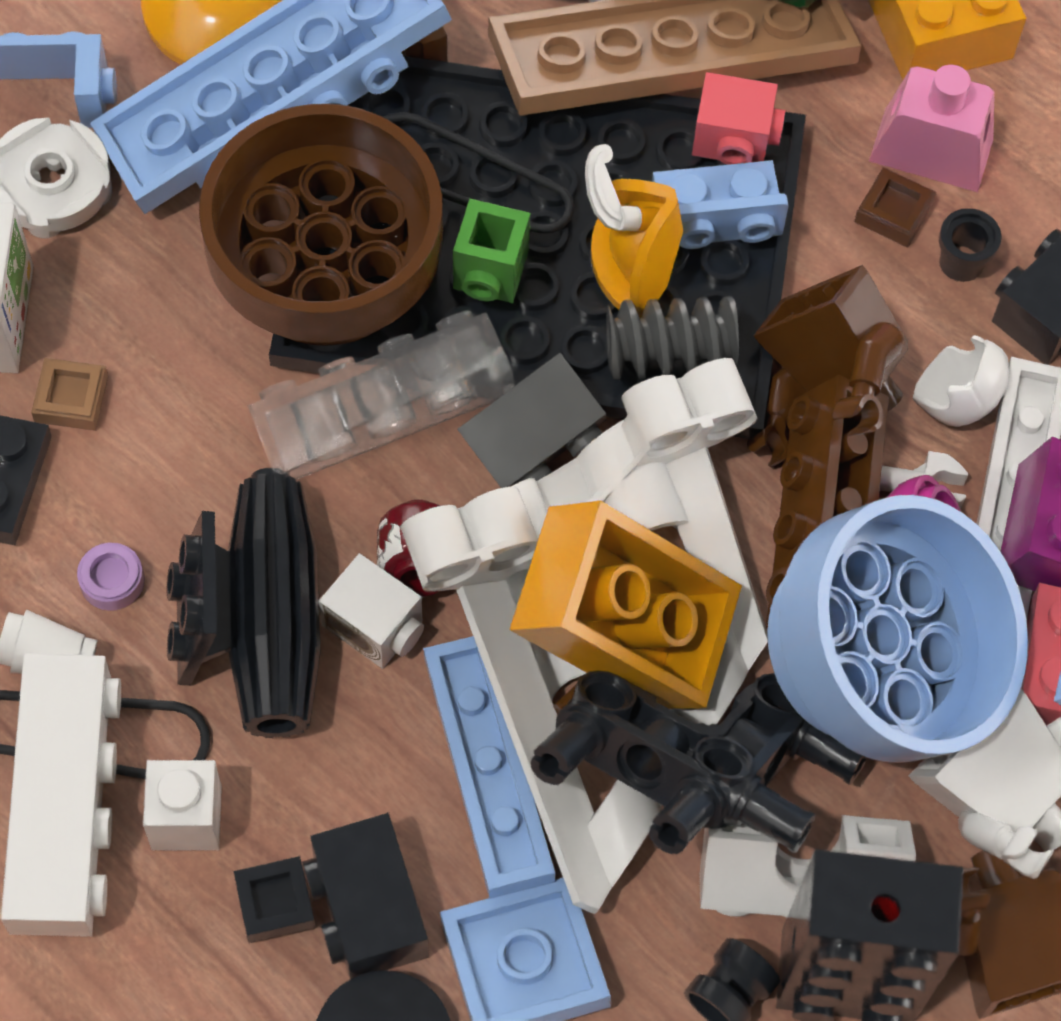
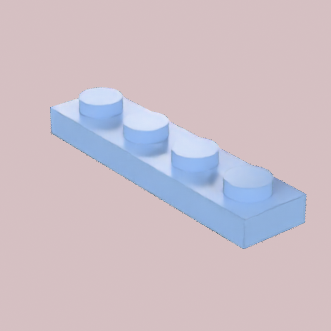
[423,636,555,899]

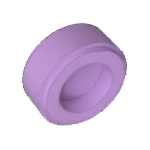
[77,543,144,610]

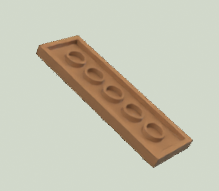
[488,0,861,116]

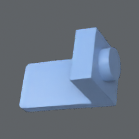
[0,32,117,128]

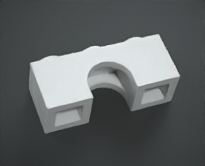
[699,815,916,918]

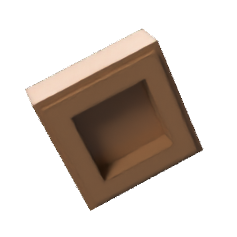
[31,358,108,431]

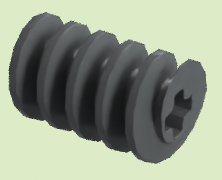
[606,296,739,380]

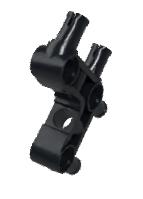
[530,670,866,854]

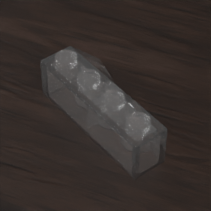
[248,311,515,480]

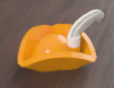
[585,144,683,317]

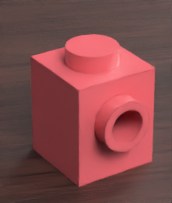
[692,72,785,165]

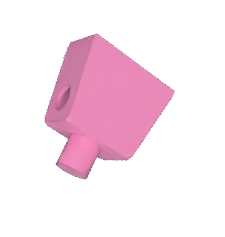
[869,64,995,192]

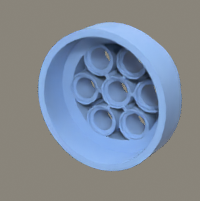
[767,495,1028,763]

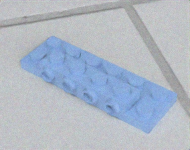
[90,0,452,214]

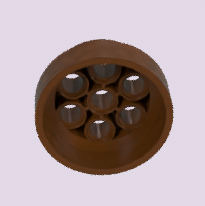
[199,104,443,346]

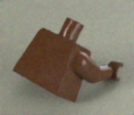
[747,265,908,468]
[959,850,1061,1019]

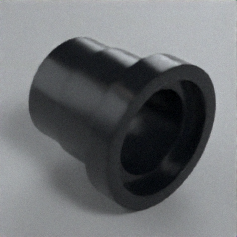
[939,208,1002,282]

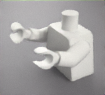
[909,689,1061,879]

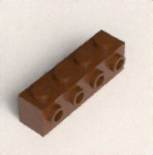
[766,374,889,629]

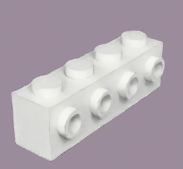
[1,653,121,936]

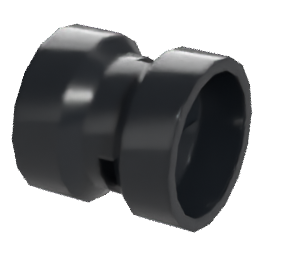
[684,938,781,1021]

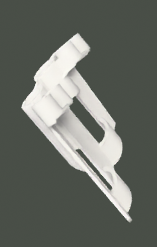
[400,358,768,914]

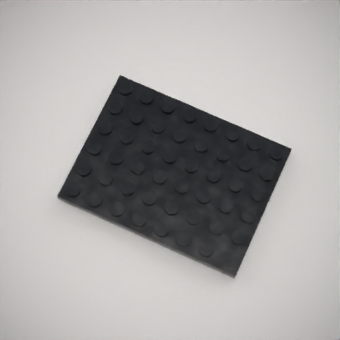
[269,55,806,439]

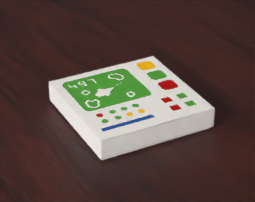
[0,202,33,373]

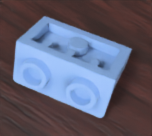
[652,160,788,249]

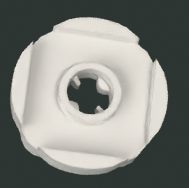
[0,118,112,238]

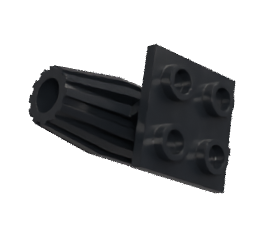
[166,468,321,738]

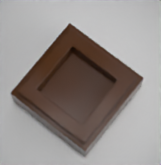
[854,167,937,248]

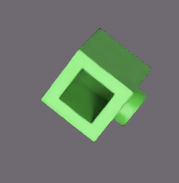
[453,199,530,303]

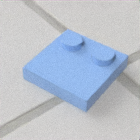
[440,878,611,1021]

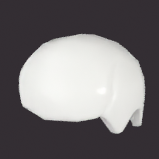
[913,335,1009,427]

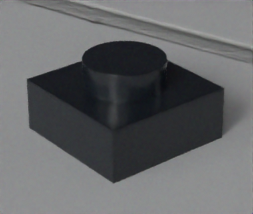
[233,856,316,943]

